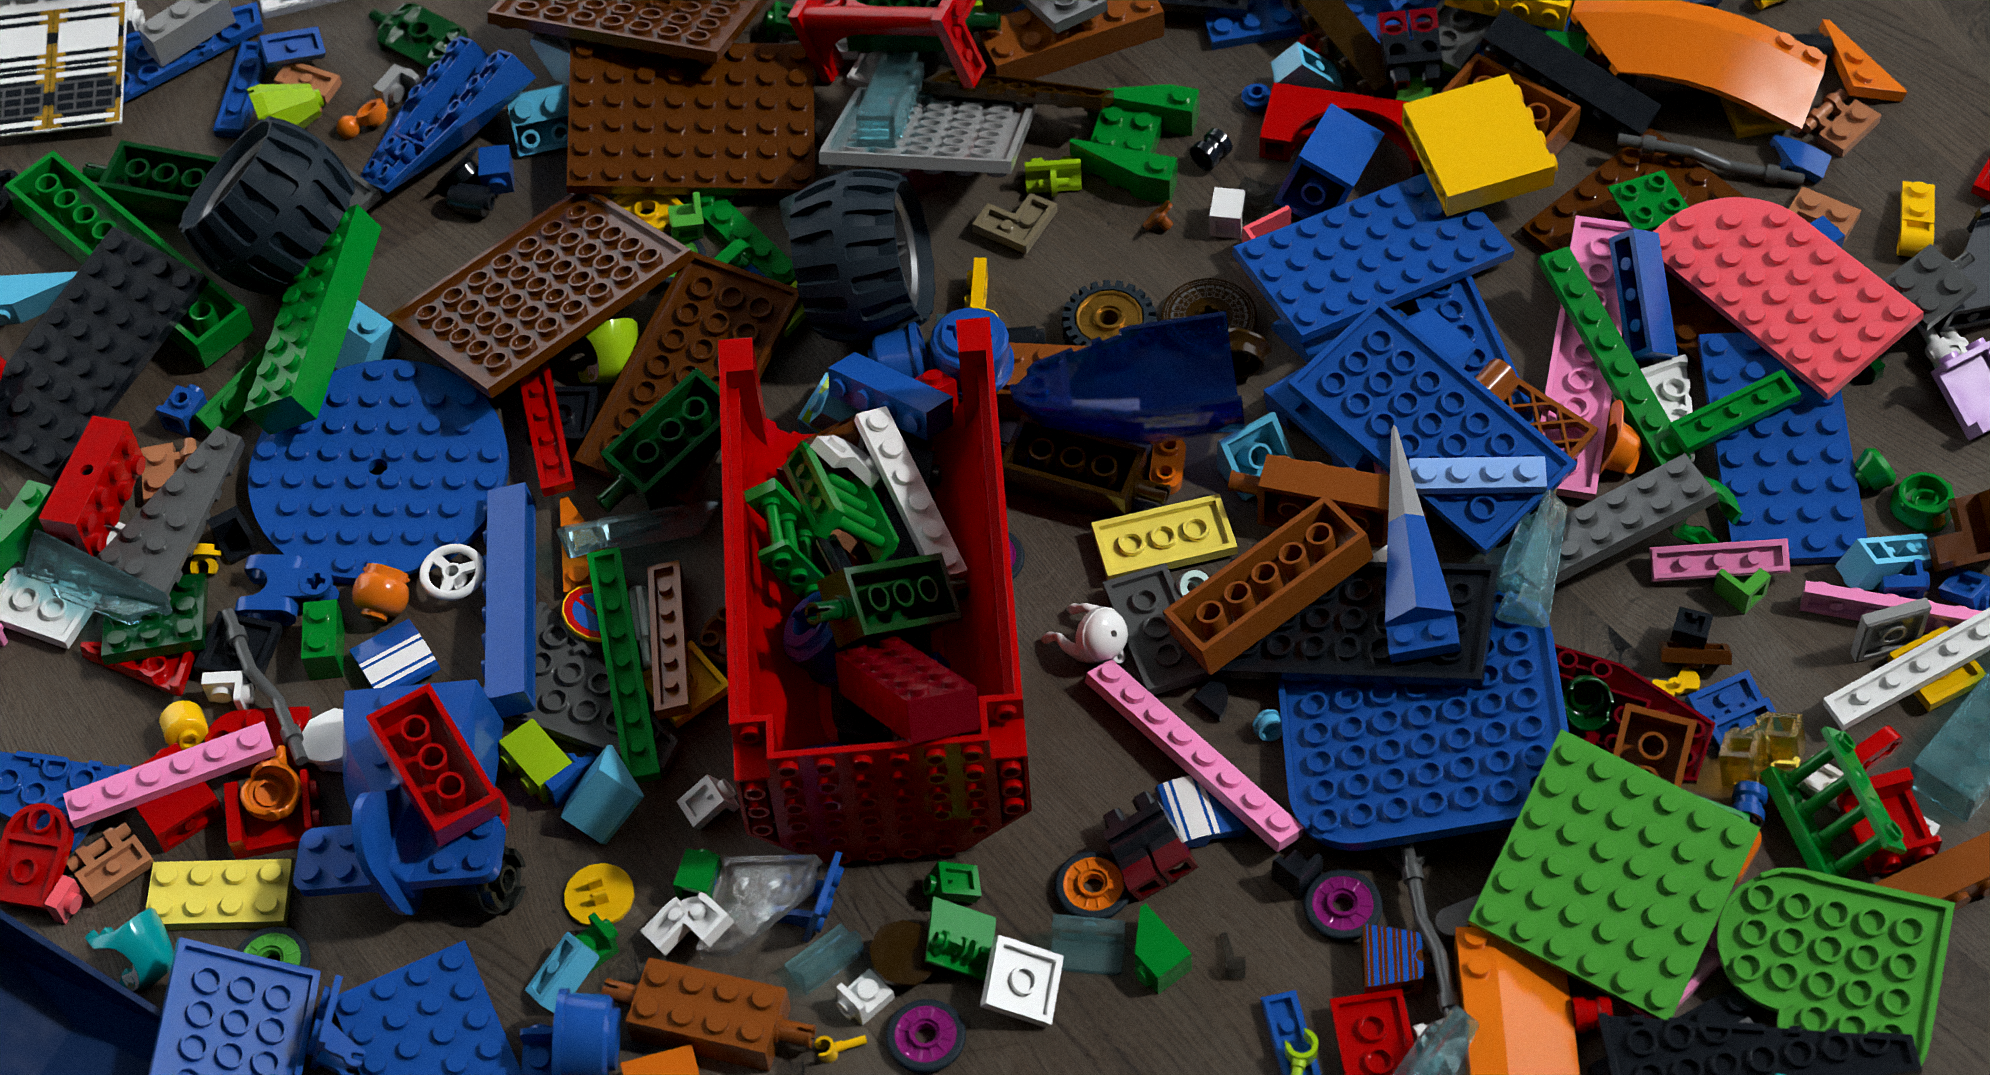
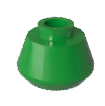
[1854,448,1897,491]

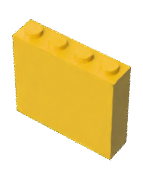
[1402,74,1558,216]

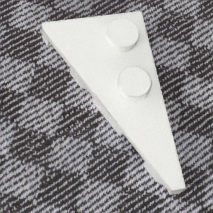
[1640,354,1695,462]

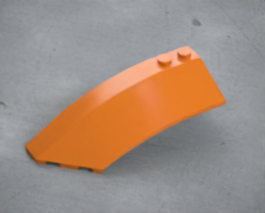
[1569,0,1827,133]
[1453,927,1580,1075]

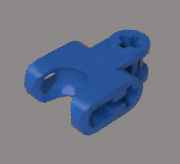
[234,554,340,626]

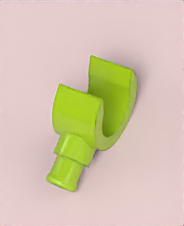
[1284,1028,1318,1075]

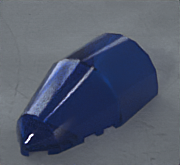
[1010,311,1245,445]

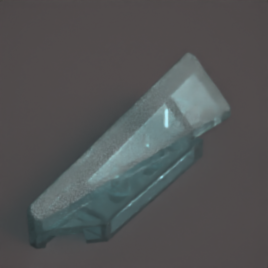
[557,498,722,559]

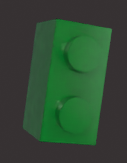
[301,599,345,680]

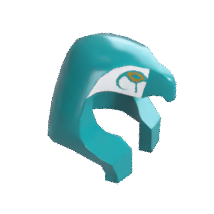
[85,908,174,992]

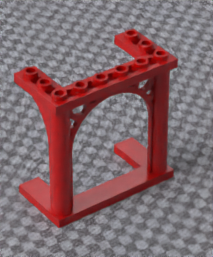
[787,0,986,88]

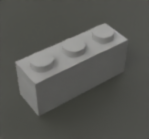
[137,0,236,67]

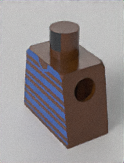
[1361,924,1436,997]

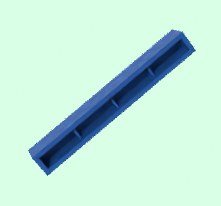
[481,482,536,718]

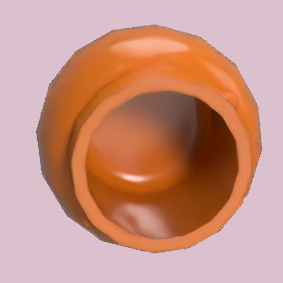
[352,563,410,622]

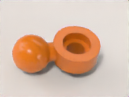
[336,98,389,139]

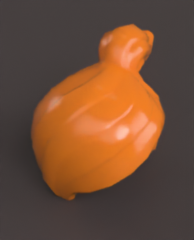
[240,745,301,821]

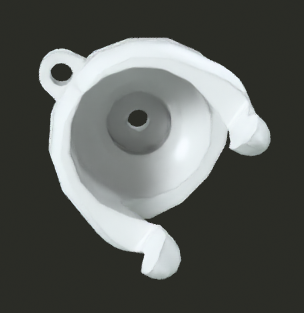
[1041,603,1128,664]

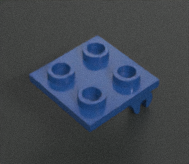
[768,851,844,943]
[306,975,365,1075]

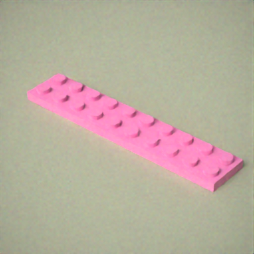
[1540,215,1633,501]

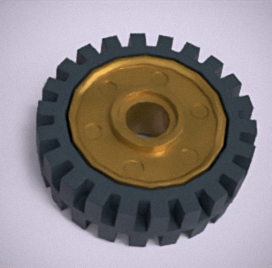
[1062,280,1157,371]

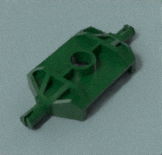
[369,2,469,70]

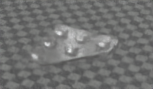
[696,854,822,957]

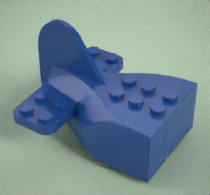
[293,679,506,915]

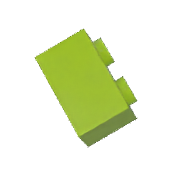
[499,718,572,803]

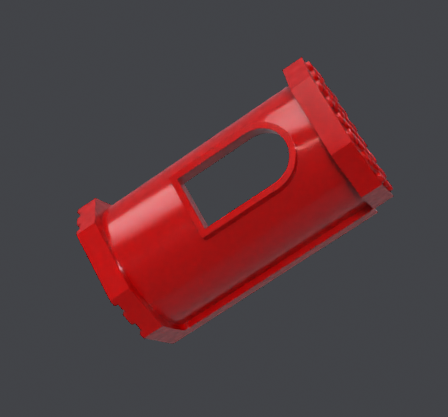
[718,317,1032,865]

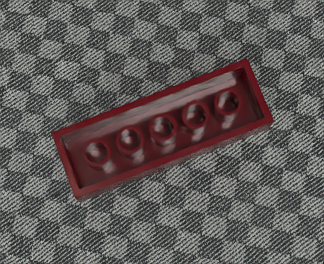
[835,636,981,744]

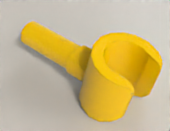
[814,1035,867,1063]

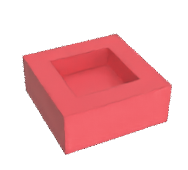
[44,875,84,925]

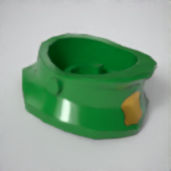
[1890,472,1955,533]

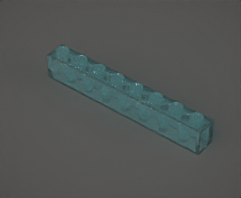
[856,53,924,147]

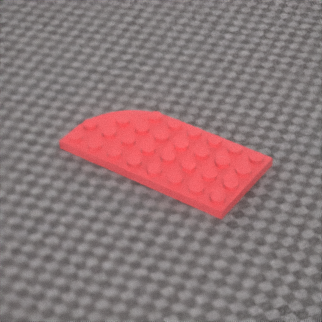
[1653,197,1924,400]

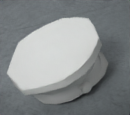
[302,708,343,772]

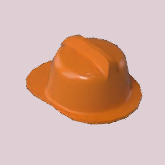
[1599,399,1642,475]

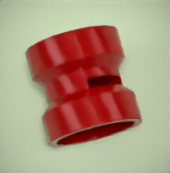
[1571,995,1613,1034]

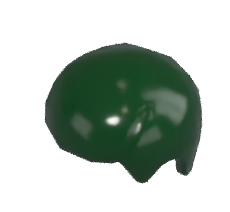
[1562,675,1614,732]

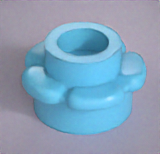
[1252,709,1283,741]

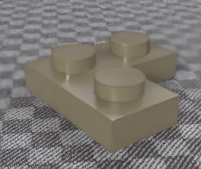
[972,193,1057,254]

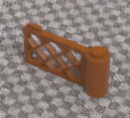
[1475,358,1599,460]

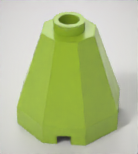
[247,84,325,129]

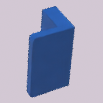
[256,26,326,68]

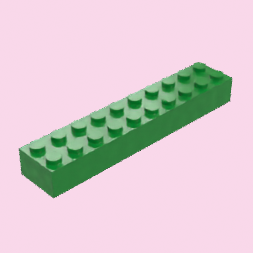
[5,150,254,368]

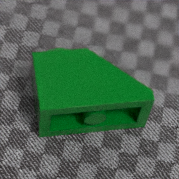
[1134,903,1192,995]

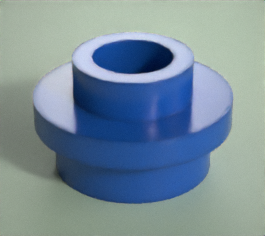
[1242,83,1271,112]

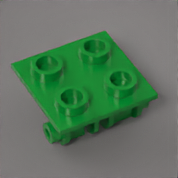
[1607,170,1689,231]
[925,896,996,981]

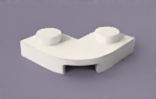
[809,435,886,489]
[640,892,735,956]

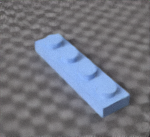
[1408,456,1547,494]

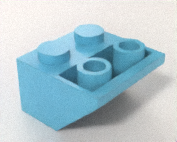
[507,84,569,157]

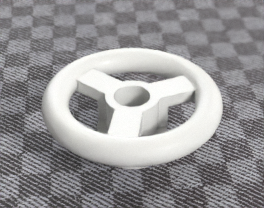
[419,544,485,601]

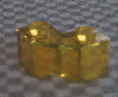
[1719,712,1806,788]

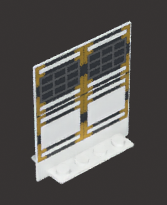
[0,0,128,138]

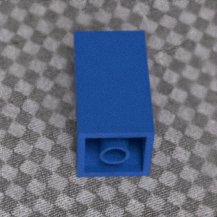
[1273,103,1385,219]

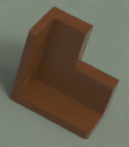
[1926,489,1990,572]

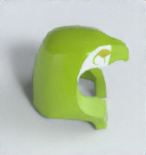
[578,318,639,385]

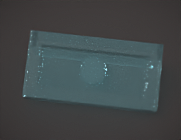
[1051,914,1126,976]
[784,923,864,995]

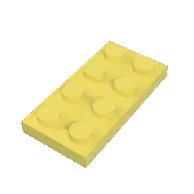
[1091,494,1238,580]
[146,859,295,930]

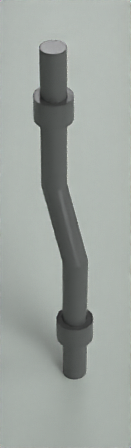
[1617,133,1805,186]
[221,608,308,766]
[1399,843,1463,1039]

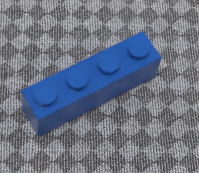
[1609,228,1678,365]
[828,352,953,441]

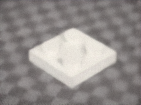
[980,935,1064,1027]

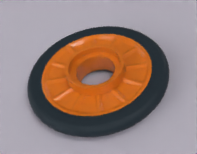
[1054,851,1131,921]

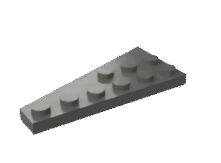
[90,426,245,608]

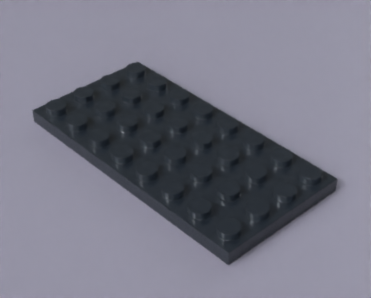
[0,226,210,483]
[1209,559,1500,687]

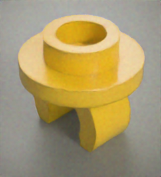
[190,543,221,574]

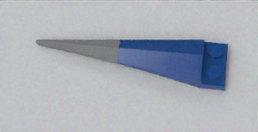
[1385,425,1461,663]

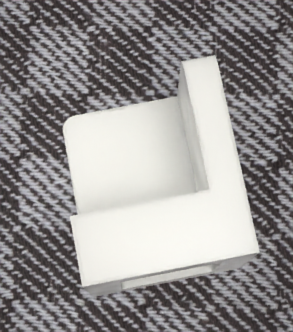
[1209,187,1245,239]

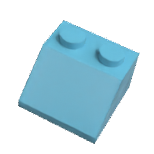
[335,300,401,369]

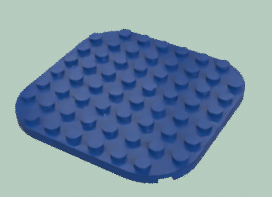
[1277,590,1569,851]

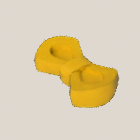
[1652,667,1700,697]

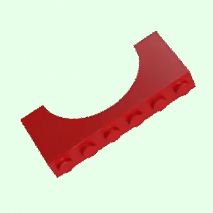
[1259,82,1425,177]

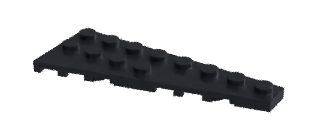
[1597,1012,1922,1075]

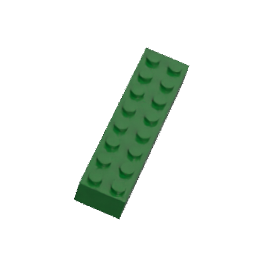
[244,204,382,435]

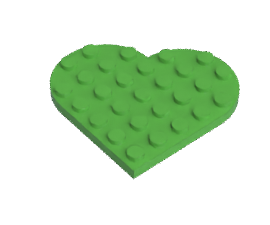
[1716,867,1955,1066]

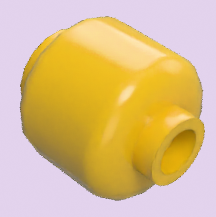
[159,701,208,750]

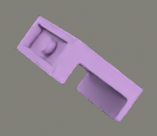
[1930,337,1990,441]

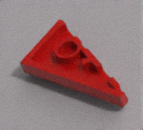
[80,642,198,696]

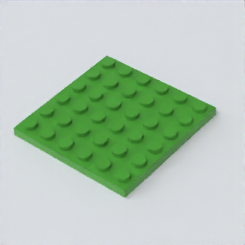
[1466,729,1760,1020]

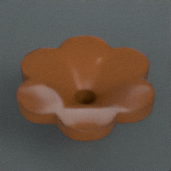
[1142,200,1174,232]

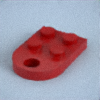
[204,706,312,775]
[0,803,74,912]

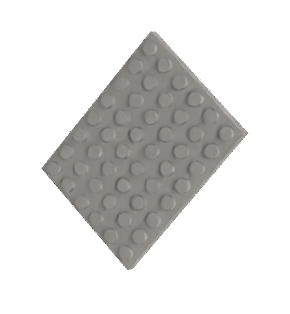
[819,87,1037,178]

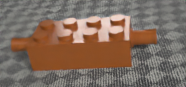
[1228,454,1429,547]
[601,957,816,1072]

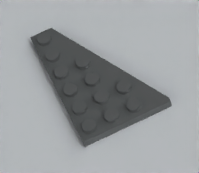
[501,601,680,775]

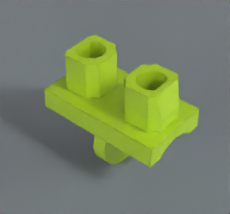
[1025,156,1082,197]

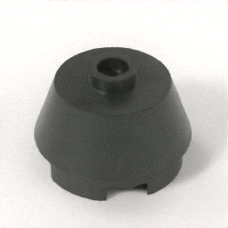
[459,845,526,914]

